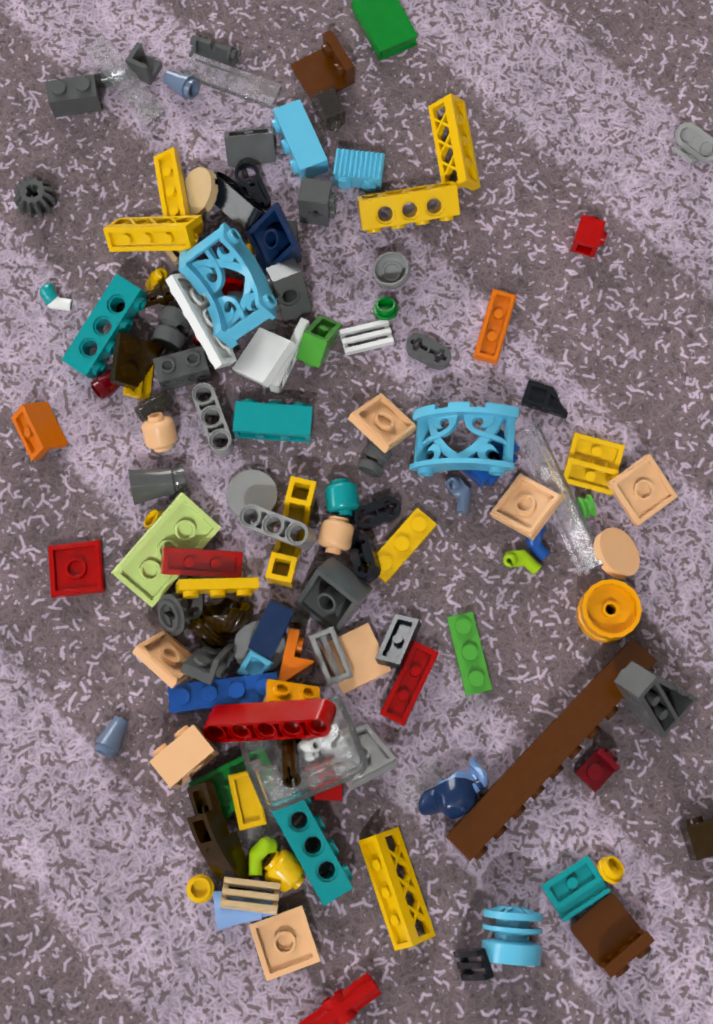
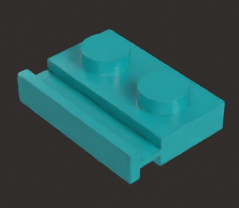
[540,855,611,922]

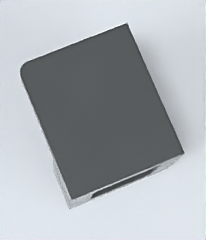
[126,42,163,85]

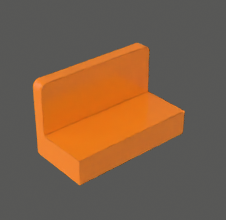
[11,402,68,461]

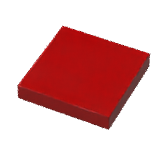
[48,540,105,598]

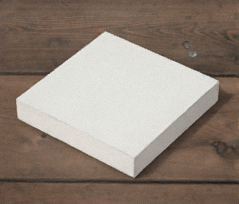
[232,327,296,388]

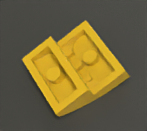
[562,432,625,496]

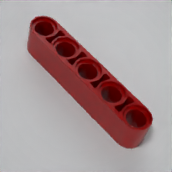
[202,699,337,743]

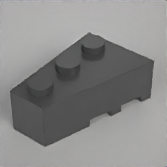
[614,661,698,738]

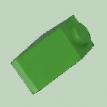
[296,315,342,368]

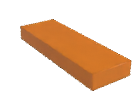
[473,289,517,365]

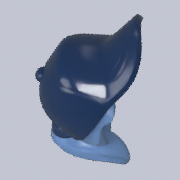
[419,757,489,819]

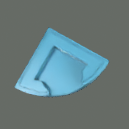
[237,650,274,676]

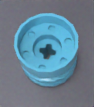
[481,905,543,966]

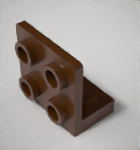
[291,29,355,103]

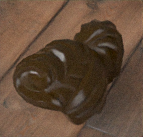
[188,598,253,648]

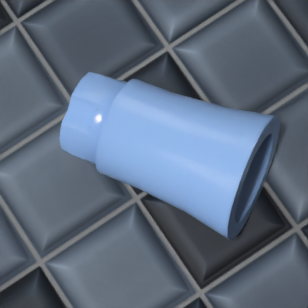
[213,889,275,931]

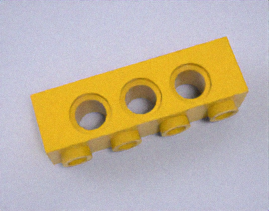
[356,181,460,233]

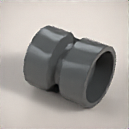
[151,306,191,353]

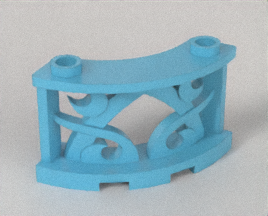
[178,222,277,349]
[409,402,519,477]

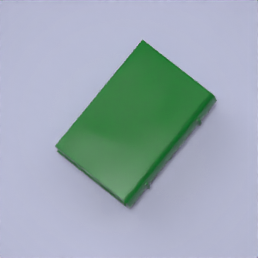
[351,0,418,61]

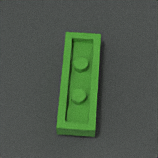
[447,612,493,696]

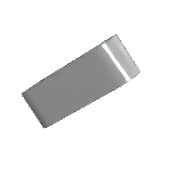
[192,382,234,458]
[238,504,316,550]

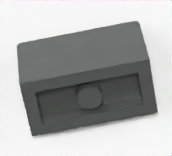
[224,127,276,167]

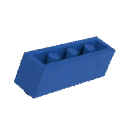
[168,672,279,715]

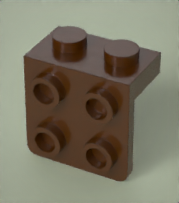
[570,894,655,978]

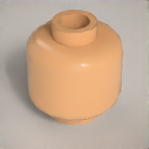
[141,412,178,452]
[318,516,354,555]

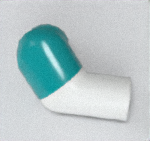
[40,283,73,311]

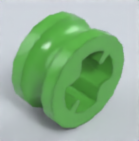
[576,494,596,520]

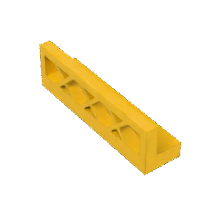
[428,93,481,191]
[103,215,203,252]
[358,826,436,951]

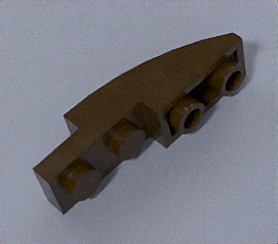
[187,780,252,890]

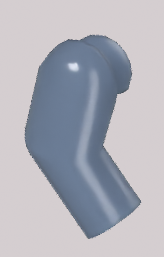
[446,477,471,514]

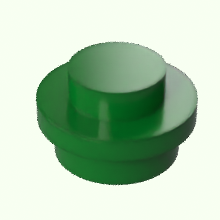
[373,297,398,320]

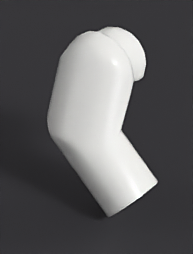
[297,738,322,762]

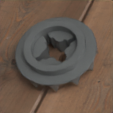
[158,593,190,636]

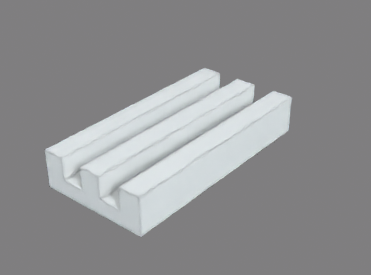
[339,320,394,356]

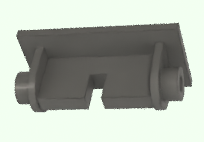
[189,34,242,72]

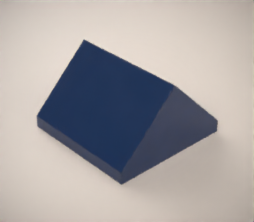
[246,203,302,275]

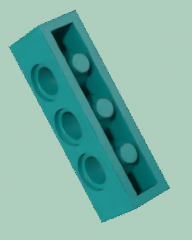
[61,274,148,380]
[266,787,353,906]

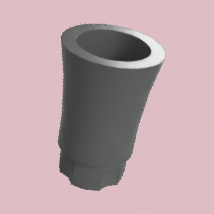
[128,466,187,505]

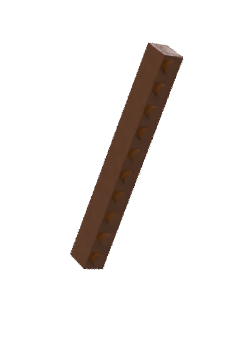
[444,638,657,861]

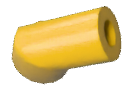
[145,267,168,305]

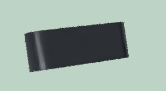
[214,172,268,231]

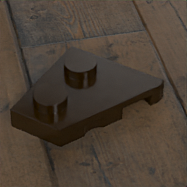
[110,332,164,390]

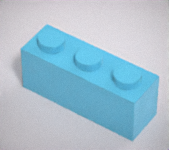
[271,99,328,180]

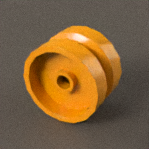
[576,579,642,643]

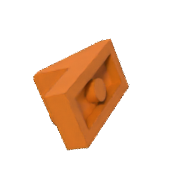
[278,628,316,682]

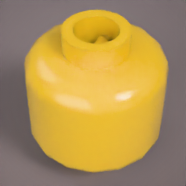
[263,849,305,892]

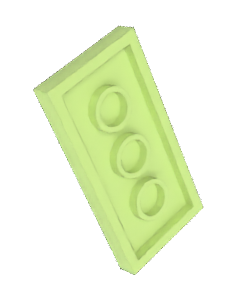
[111,493,221,608]

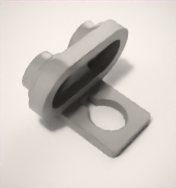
[673,122,713,164]

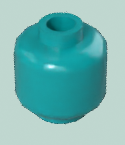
[324,478,360,518]

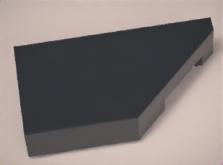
[521,380,568,419]

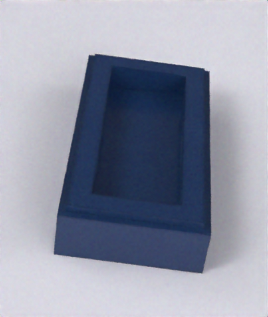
[248,599,296,659]

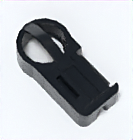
[234,161,271,208]

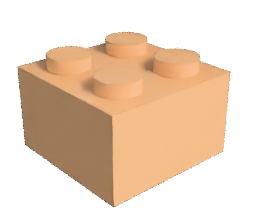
[149,724,220,789]

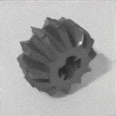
[14,175,56,219]

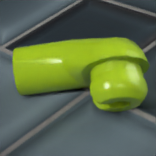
[503,550,542,575]
[249,837,278,877]

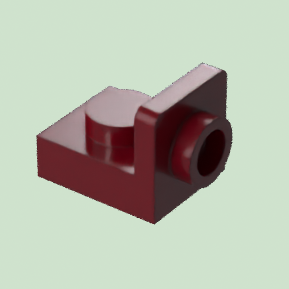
[574,748,621,792]

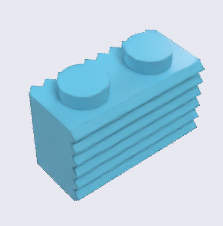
[333,148,385,192]

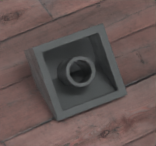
[295,556,373,635]

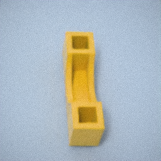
[265,476,318,589]

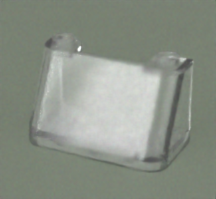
[239,694,368,811]

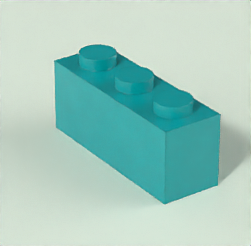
[232,399,314,443]

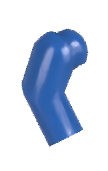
[526,525,551,561]

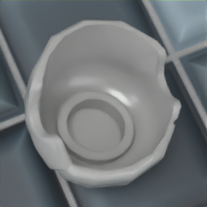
[373,252,411,289]

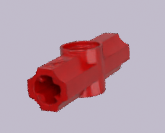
[297,971,382,1024]

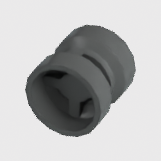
[357,443,392,479]

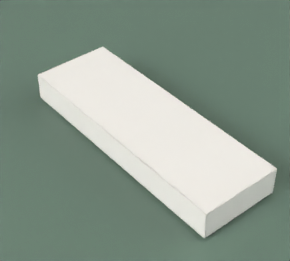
[269,318,310,395]

